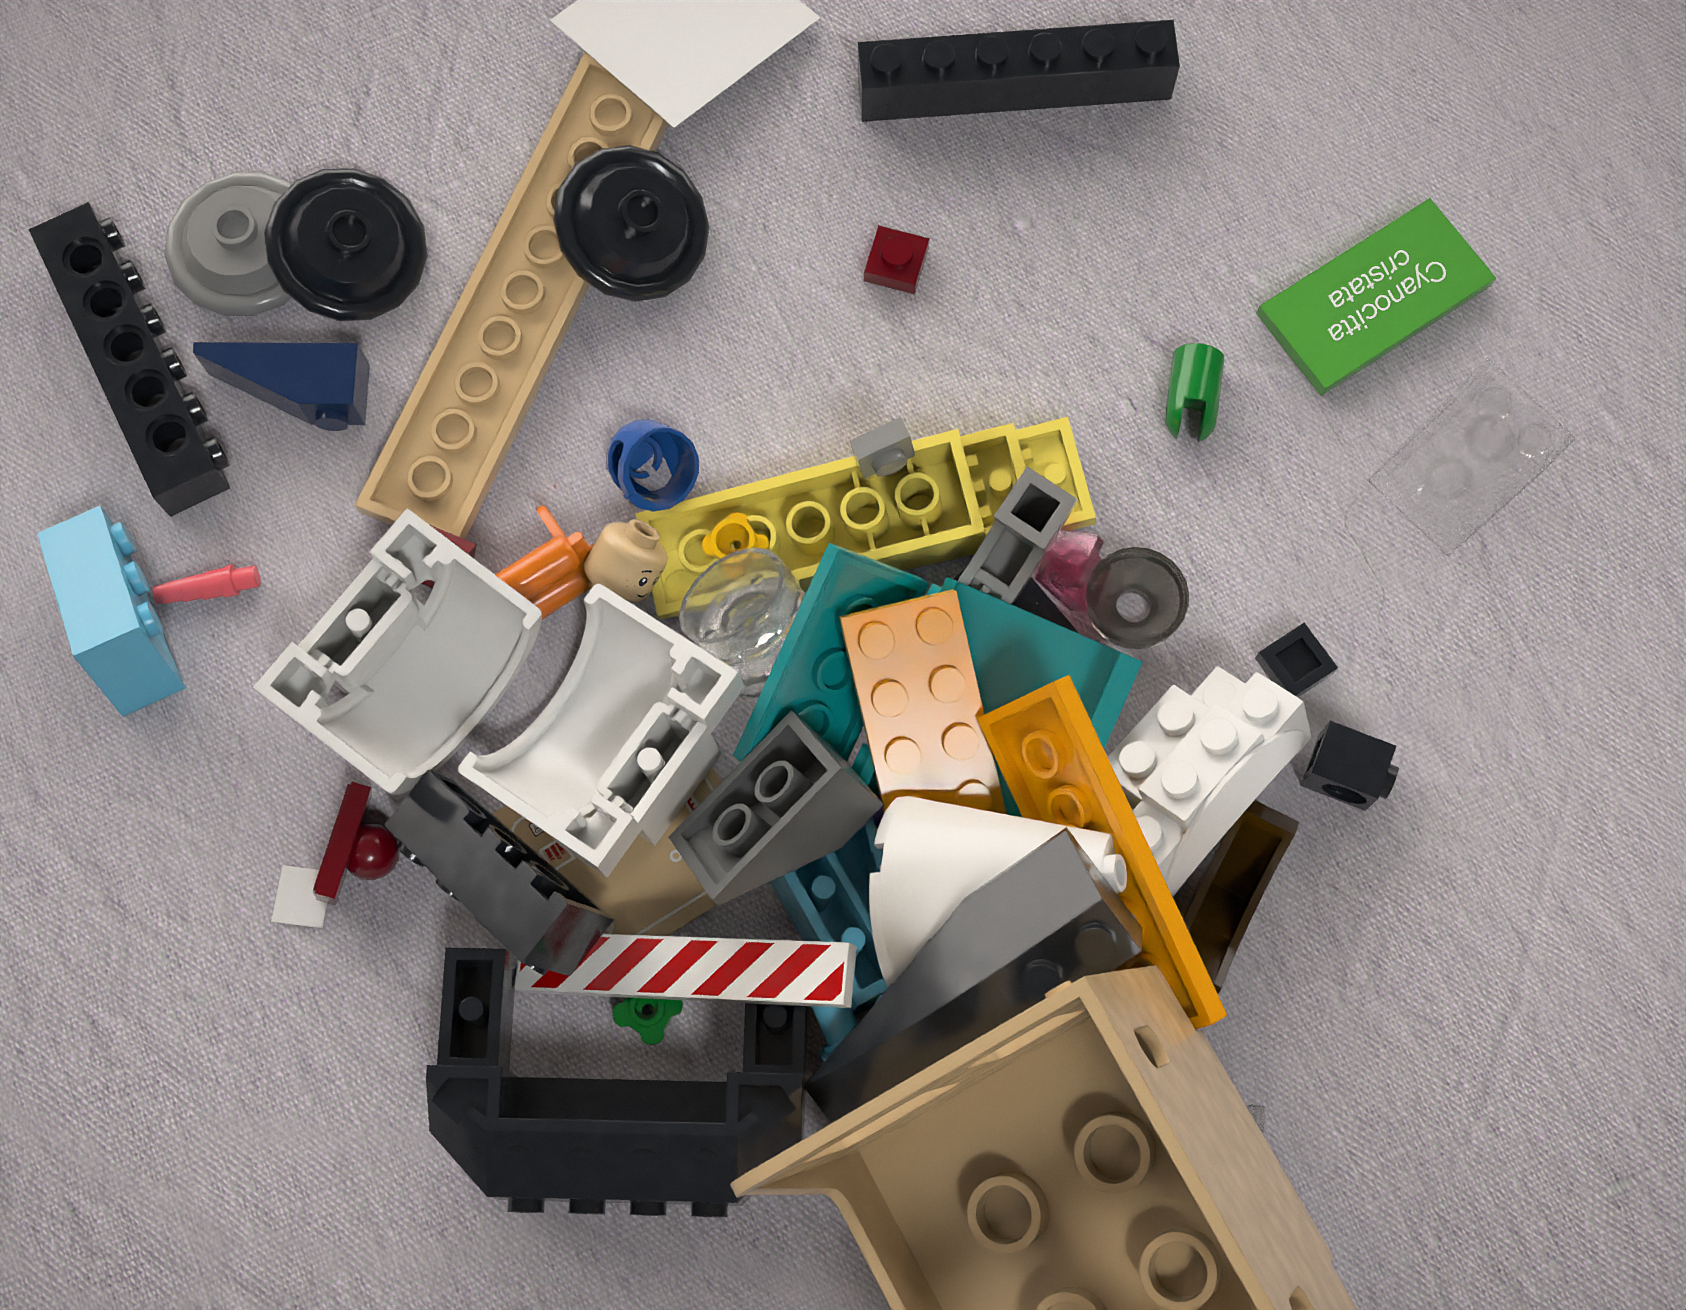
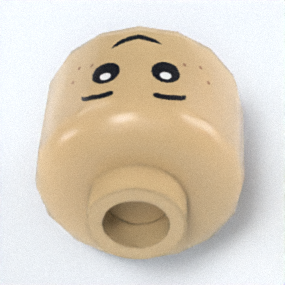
[584,519,668,603]

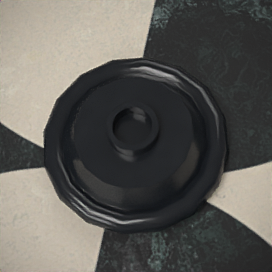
[553,145,710,302]
[264,168,428,321]

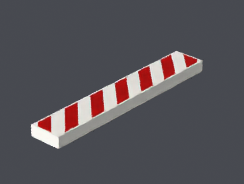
[515,934,857,1008]

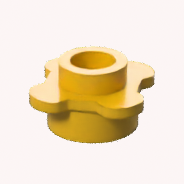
[702,512,770,579]

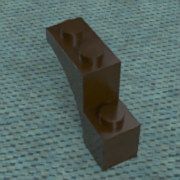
[1183,800,1299,994]

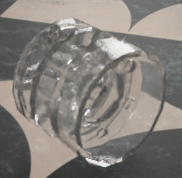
[679,547,806,703]

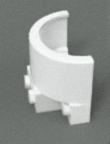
[253,508,542,795]
[458,584,745,878]

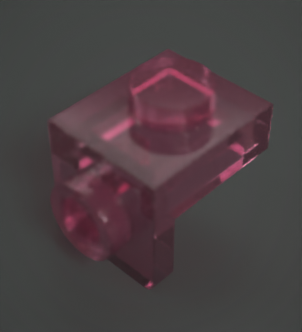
[1035,530,1108,613]

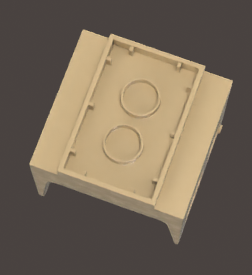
[730,965,1358,1310]

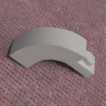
[958,466,1078,605]

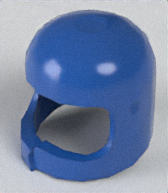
[606,419,699,512]

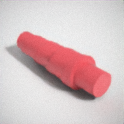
[153,564,261,605]

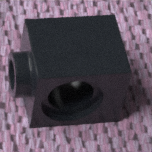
[1300,720,1399,811]

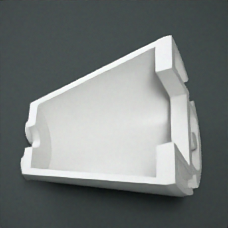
[869,796,1137,988]

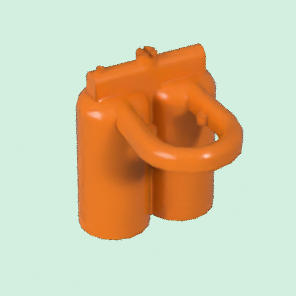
[495,505,594,620]

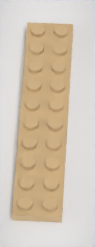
[355,52,669,539]

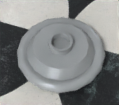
[164,172,293,316]

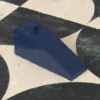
[193,342,370,431]

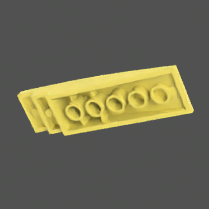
[635,417,1096,619]

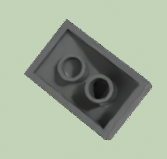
[668,710,883,906]

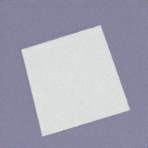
[550,0,820,128]

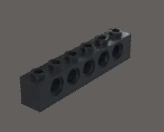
[28,202,230,517]

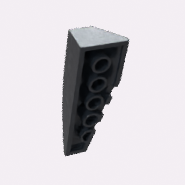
[804,827,1142,1123]

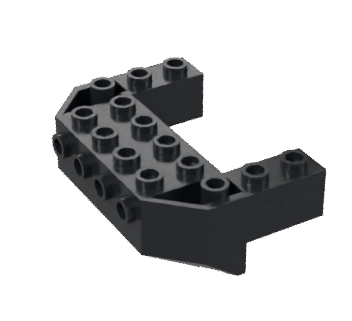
[426,947,808,1217]

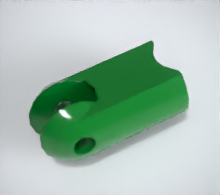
[1165,343,1224,443]

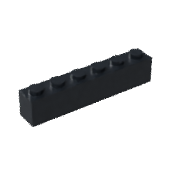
[858,19,1180,122]

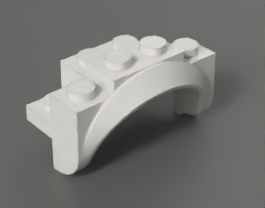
[1108,666,1311,897]

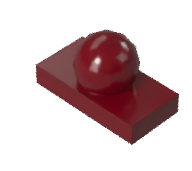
[313,782,400,906]

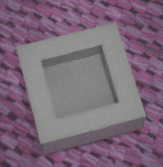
[849,417,915,479]

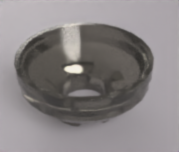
[1085,547,1189,650]

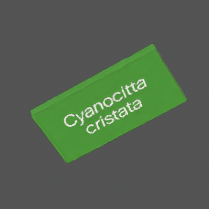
[1256,198,1496,396]

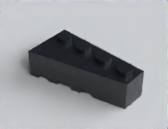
[385,770,614,976]

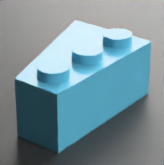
[37,506,186,717]
[770,815,887,1016]

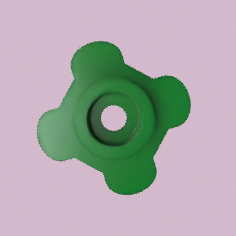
[612,998,683,1045]

